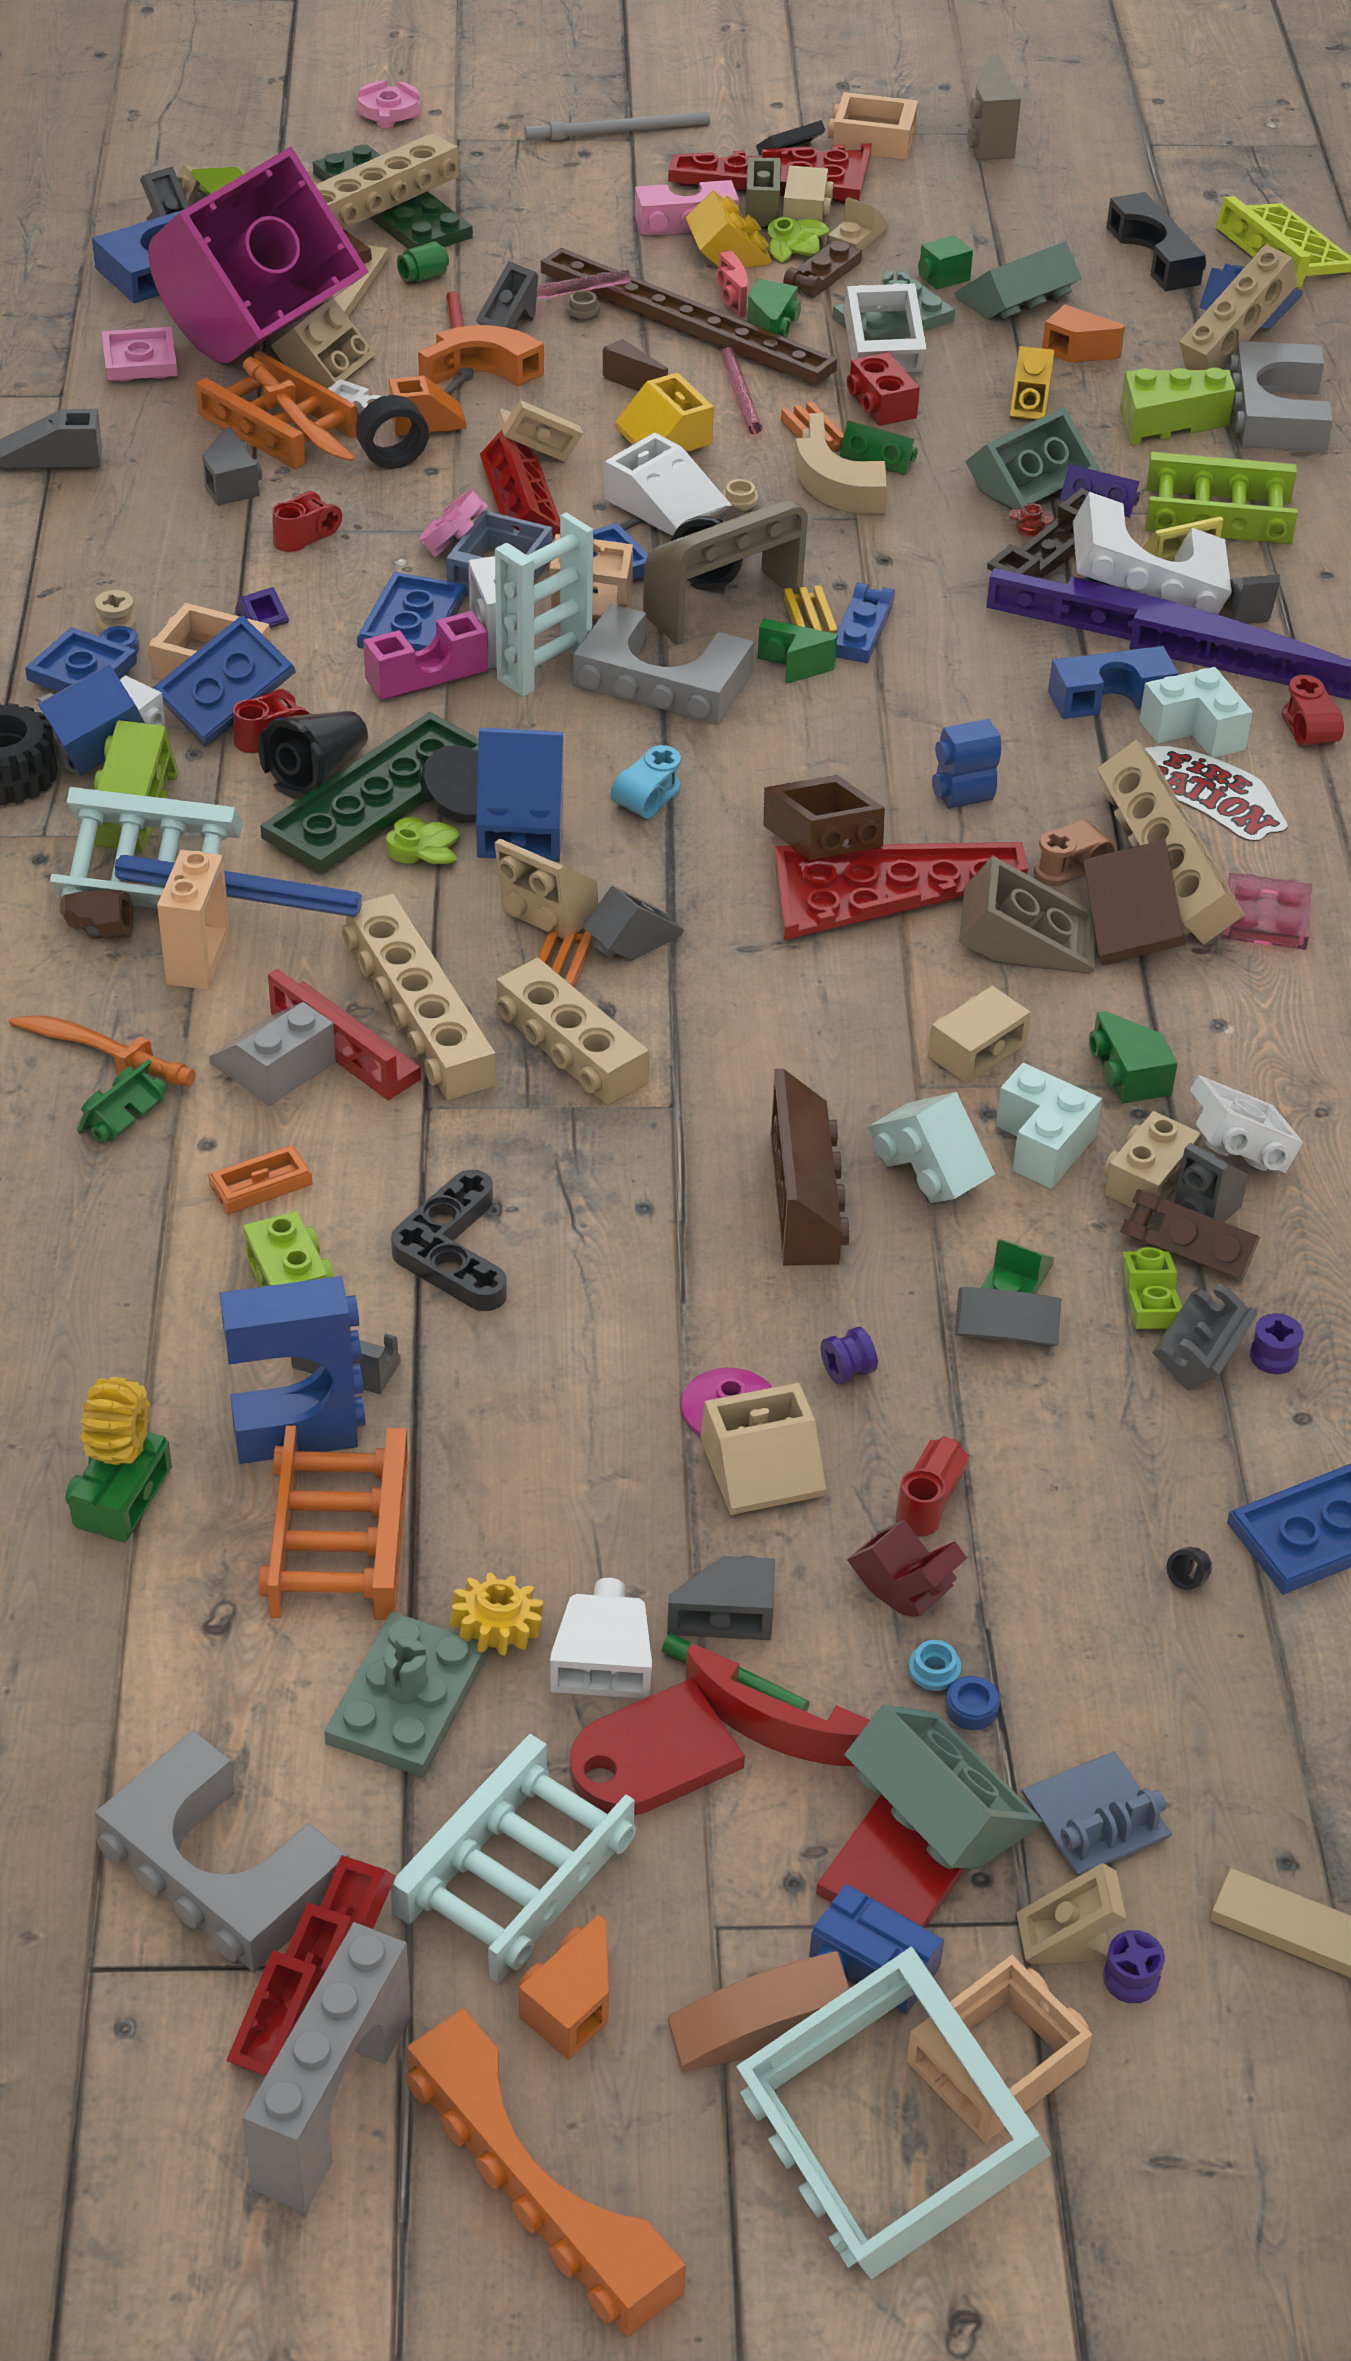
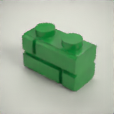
[65,1432,172,1543]

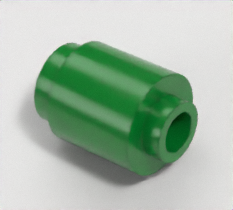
[397,241,449,283]

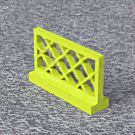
[1215,196,1351,287]

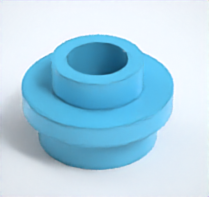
[908,1640,961,1691]

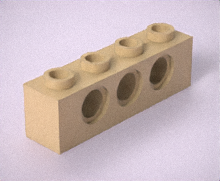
[1179,244,1298,370]
[495,957,649,1106]

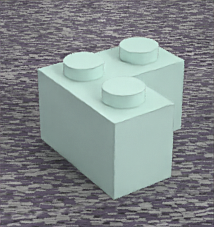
[1139,667,1253,758]
[995,1063,1102,1189]
[867,1092,995,1203]

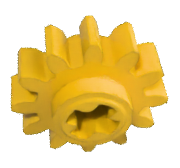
[450,1573,544,1655]

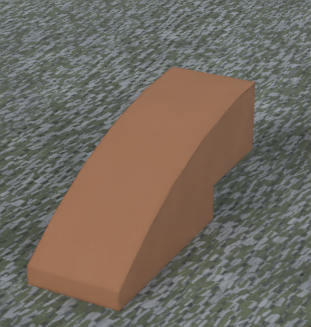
[668,1951,850,2072]

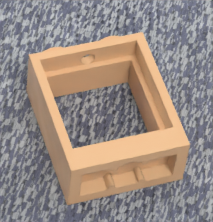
[828,92,918,160]
[550,534,633,620]
[147,603,271,680]
[157,850,230,990]
[906,1955,1093,2144]

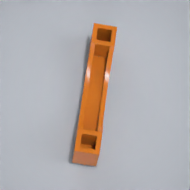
[405,2008,686,2337]

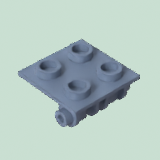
[1022,1751,1172,1876]

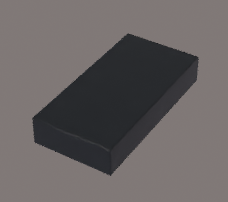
[756,120,826,155]

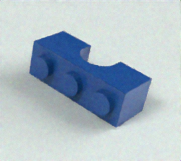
[1048,646,1179,719]

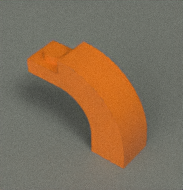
[418,325,544,387]

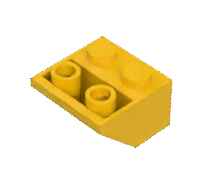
[685,190,772,268]
[615,372,714,452]

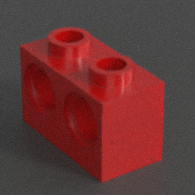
[847,352,920,426]

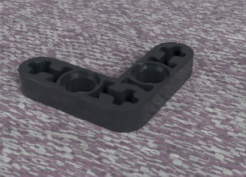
[391,1170,507,1311]

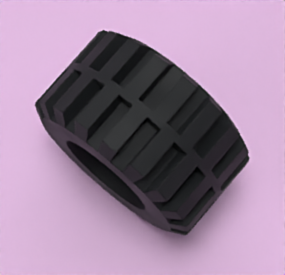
[0,703,58,805]

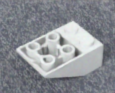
[604,433,732,536]

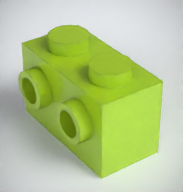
[243,1210,335,1287]

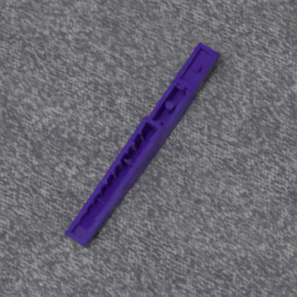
[986,568,1351,700]

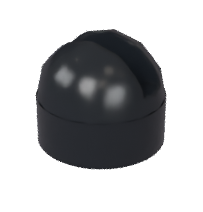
[1166,1546,1212,1590]

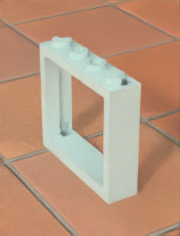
[736,1946,1051,2280]

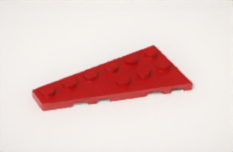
[668,143,872,203]
[774,842,1028,940]

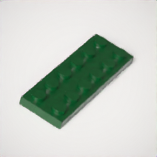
[313,145,473,249]
[260,712,479,873]

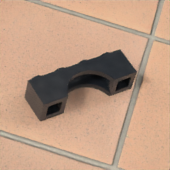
[1106,192,1206,292]

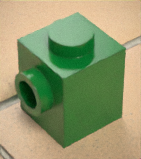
[918,235,973,290]

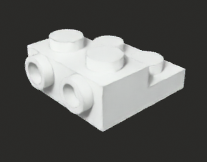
[469,556,497,669]
[1190,1075,1303,1173]

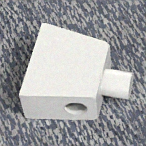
[550,1578,652,1699]

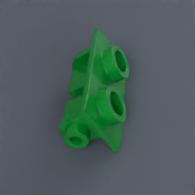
[840,420,918,475]
[77,1059,167,1142]

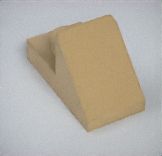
[827,198,888,250]
[1016,1863,1127,1965]

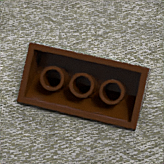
[770,1069,849,1266]

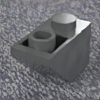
[202,427,262,506]
[1174,1143,1248,1222]

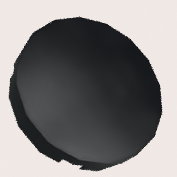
[419,745,478,822]

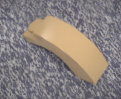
[796,413,887,514]

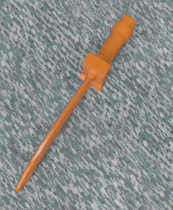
[243,357,354,461]
[9,1015,196,1087]

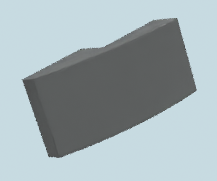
[955,1287,1062,1348]

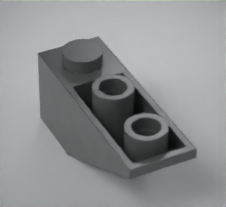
[0,409,102,470]

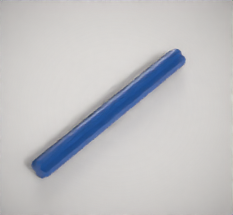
[115,855,362,917]

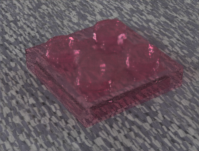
[1222,873,1312,950]

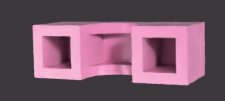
[635,180,739,236]

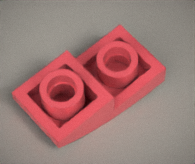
[716,250,748,318]

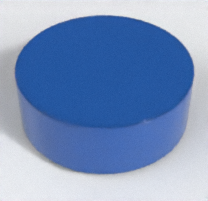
[99,626,139,654]
[945,1676,1000,1730]

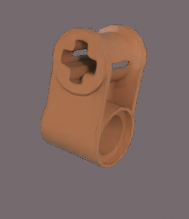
[1034,819,1115,886]

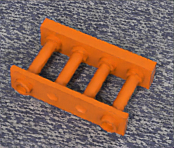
[195,351,357,470]
[259,1426,408,1620]

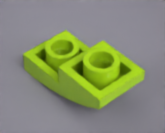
[1122,1247,1182,1329]

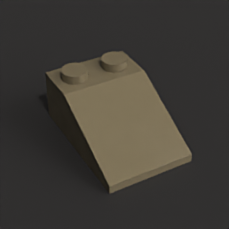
[967,54,1021,160]
[959,856,1096,974]

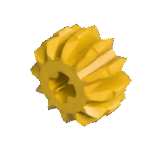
[80,1377,150,1465]

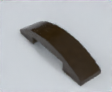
[987,488,1089,578]

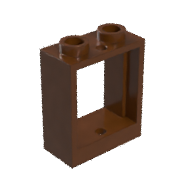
[763,775,885,860]

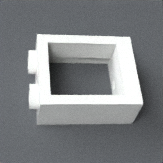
[843,283,927,372]

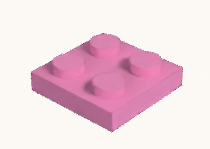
[102,327,178,382]

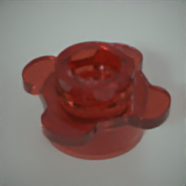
[1009,503,1053,536]

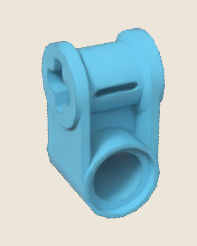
[610,745,681,819]

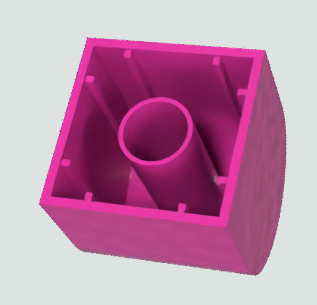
[148,147,369,363]

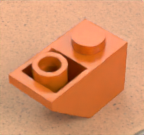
[1042,304,1125,363]
[389,375,466,435]
[518,1914,609,2060]

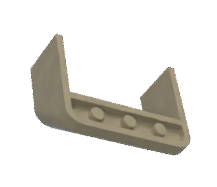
[643,500,808,645]

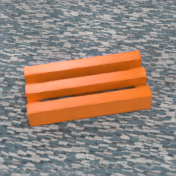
[781,401,844,451]
[538,929,594,988]
[208,1144,313,1214]

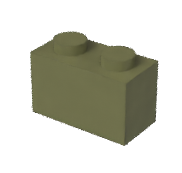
[746,157,780,229]

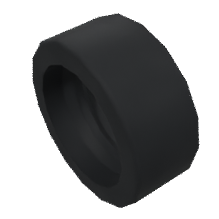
[356,394,429,469]

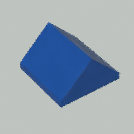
[38,664,145,776]

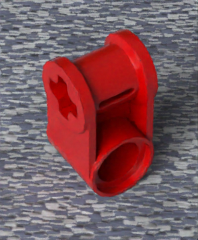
[272,491,343,552]
[1282,675,1344,746]
[233,689,310,753]

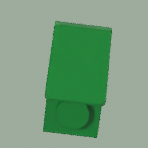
[757,618,838,683]
[981,1239,1054,1294]

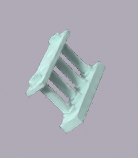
[495,512,594,697]
[50,787,242,909]
[391,1733,636,1985]

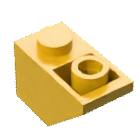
[1010,346,1054,420]

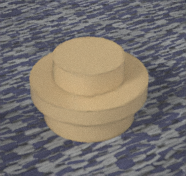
[722,479,759,512]

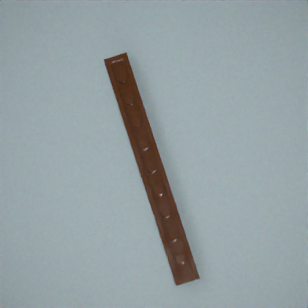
[541,248,837,385]

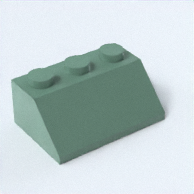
[955,241,1082,320]
[965,407,1100,511]
[844,1704,1043,1869]

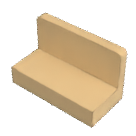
[496,400,583,462]

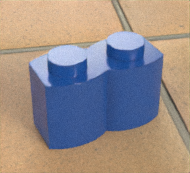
[932,718,1001,809]

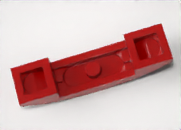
[686,1643,870,1766]

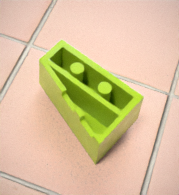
[1120,368,1235,446]
[94,720,179,852]

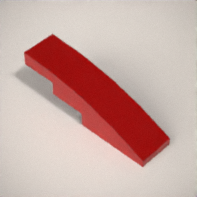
[226,1855,396,2076]

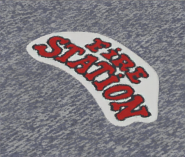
[1145,746,1288,840]

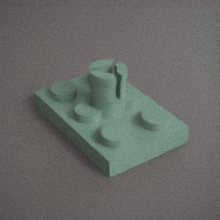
[832,270,955,341]
[324,1611,488,1778]

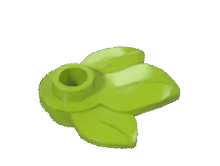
[768,217,830,264]
[385,817,460,864]

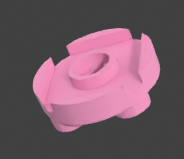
[357,81,420,128]
[419,489,488,557]

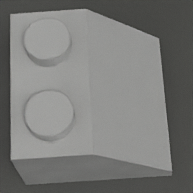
[209,1002,336,1106]

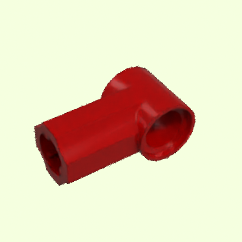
[895,1436,969,1536]

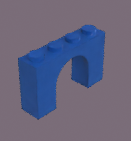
[92,210,182,303]
[219,1276,366,1464]

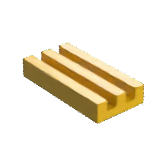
[784,586,838,634]

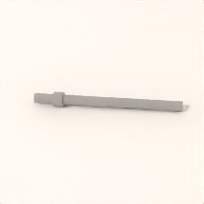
[524,112,710,141]

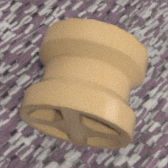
[94,590,136,633]

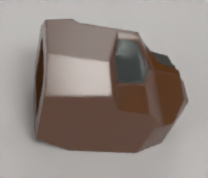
[60,890,133,939]

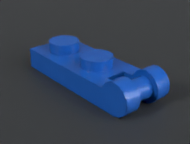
[836,582,895,663]

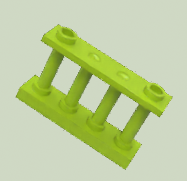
[1145,452,1298,544]

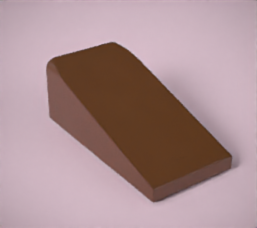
[603,339,668,391]

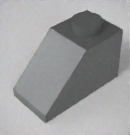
[583,885,684,961]
[667,1556,775,1640]

